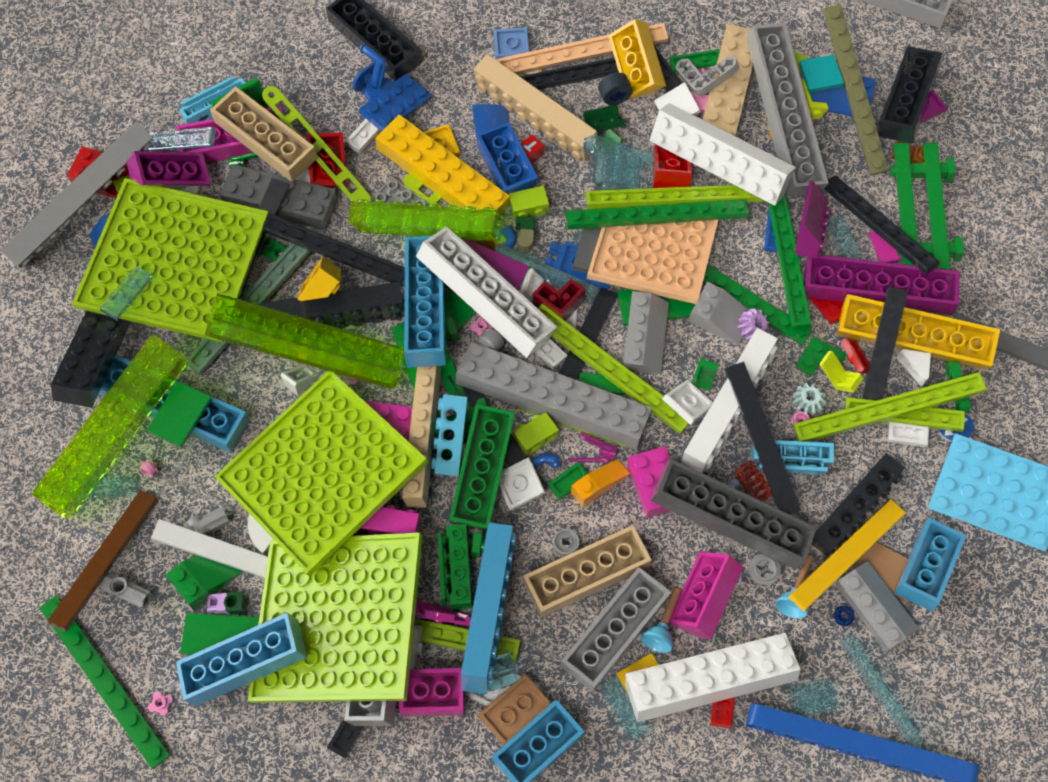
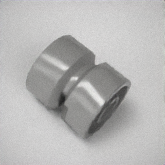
[553,529,579,559]

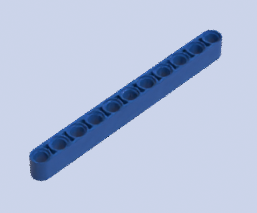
[746,704,980,782]

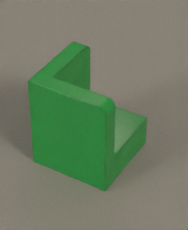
[692,358,719,391]

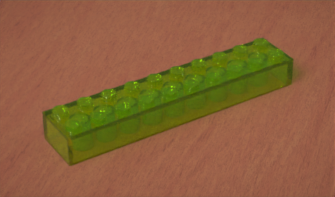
[205,293,404,390]
[31,333,190,519]

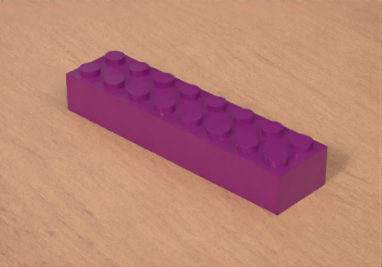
[803,255,960,315]

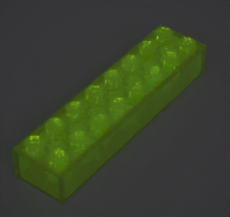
[348,199,503,242]

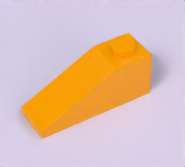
[571,459,630,508]

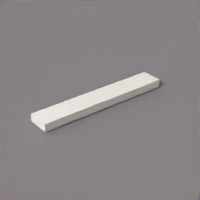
[151,519,268,578]

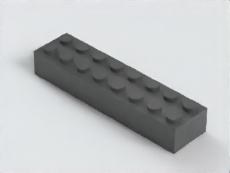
[650,458,817,570]

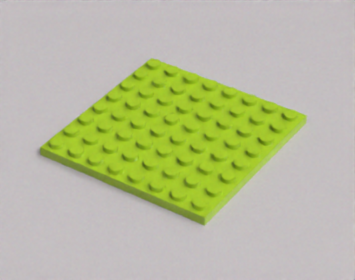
[72,178,268,343]
[214,369,429,577]
[248,533,423,703]

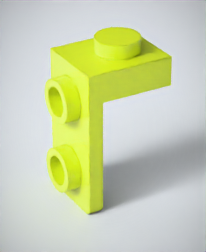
[801,79,829,120]
[820,351,864,393]

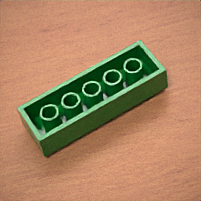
[449,404,515,531]

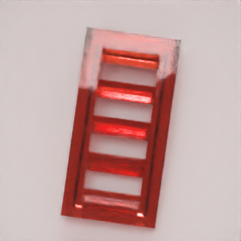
[734,460,772,502]

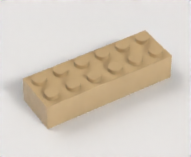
[210,86,317,182]
[523,525,652,618]

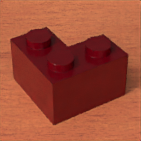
[532,279,585,321]

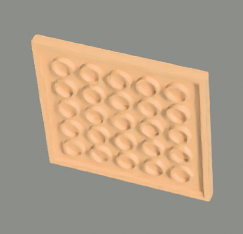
[587,220,718,304]

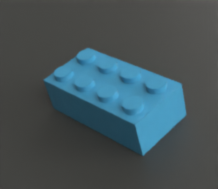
[894,517,967,612]
[492,700,585,782]

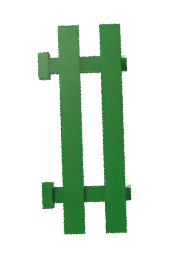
[890,142,964,270]
[390,316,487,459]

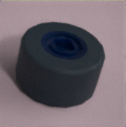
[598,72,633,105]

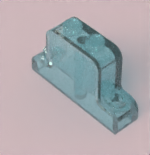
[583,135,654,190]

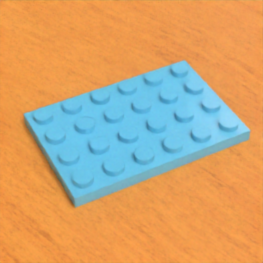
[927,434,1048,551]

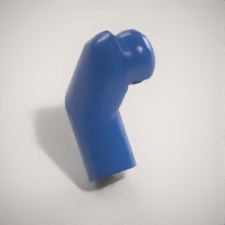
[531,453,561,468]

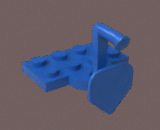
[352,43,432,132]

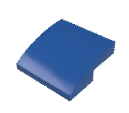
[472,104,509,134]

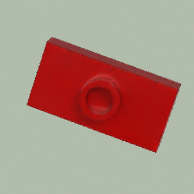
[840,338,870,374]
[710,697,735,729]

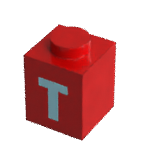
[520,134,544,165]

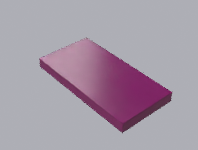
[460,237,529,291]

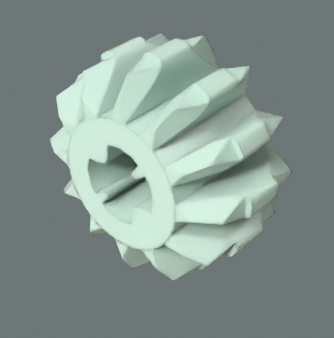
[793,383,826,416]

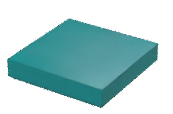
[799,55,844,93]

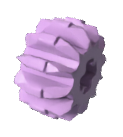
[737,309,770,340]

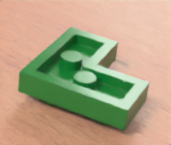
[795,336,847,377]

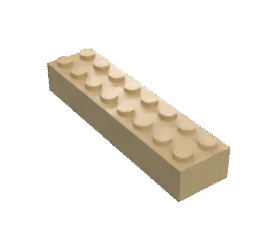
[703,24,753,137]
[473,54,599,162]

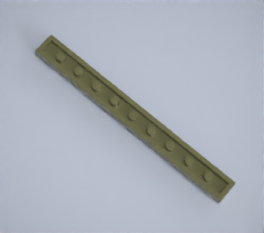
[823,4,888,176]

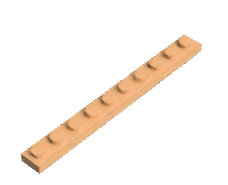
[496,23,668,74]

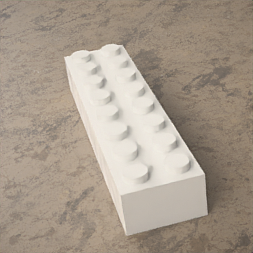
[650,103,796,205]
[416,226,557,358]
[681,328,778,473]
[625,633,801,723]

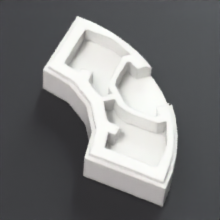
[248,514,274,555]

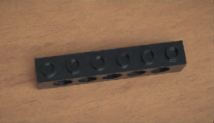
[812,453,905,557]

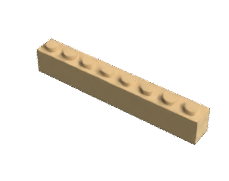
[402,366,441,508]

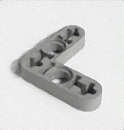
[676,56,739,96]

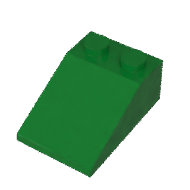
[165,555,243,611]

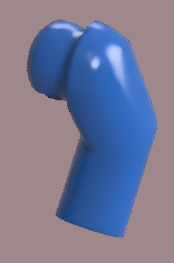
[501,226,517,253]

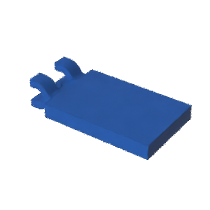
[543,241,610,290]

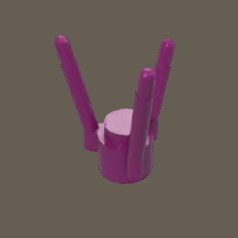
[568,432,617,464]

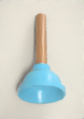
[775,554,813,619]
[641,587,681,653]

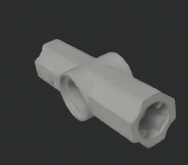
[173,506,230,551]
[97,572,152,609]

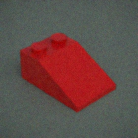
[307,132,347,187]
[652,143,692,188]
[67,146,132,199]

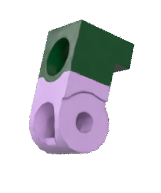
[207,592,248,615]

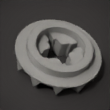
[748,554,781,586]

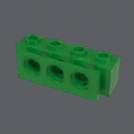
[437,524,472,610]

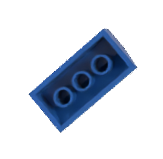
[803,76,876,117]
[476,122,538,194]

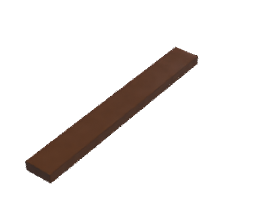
[47,490,158,632]

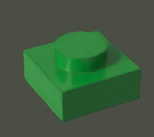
[472,533,485,558]

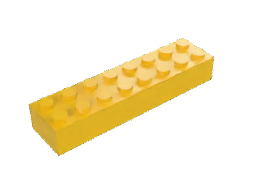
[375,115,510,230]
[836,294,1000,370]

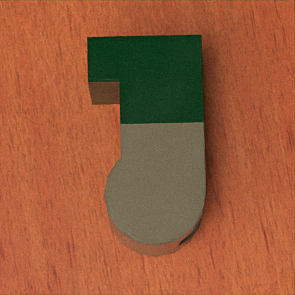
[516,216,535,254]

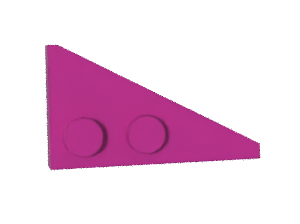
[415,600,472,626]

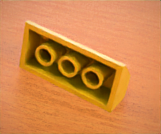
[608,19,666,99]
[297,256,342,301]

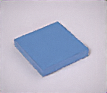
[493,27,530,60]

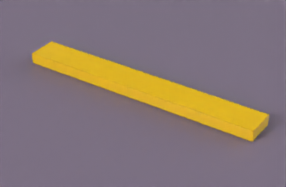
[789,499,906,612]

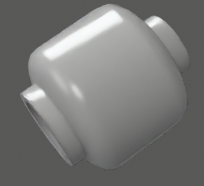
[476,329,504,352]

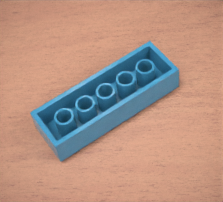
[176,613,308,706]

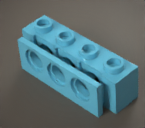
[179,76,245,124]
[431,394,467,476]
[751,440,834,475]

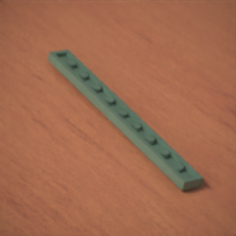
[185,226,316,375]

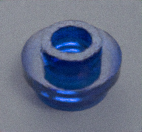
[833,606,855,627]

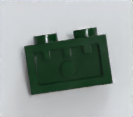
[583,104,624,132]

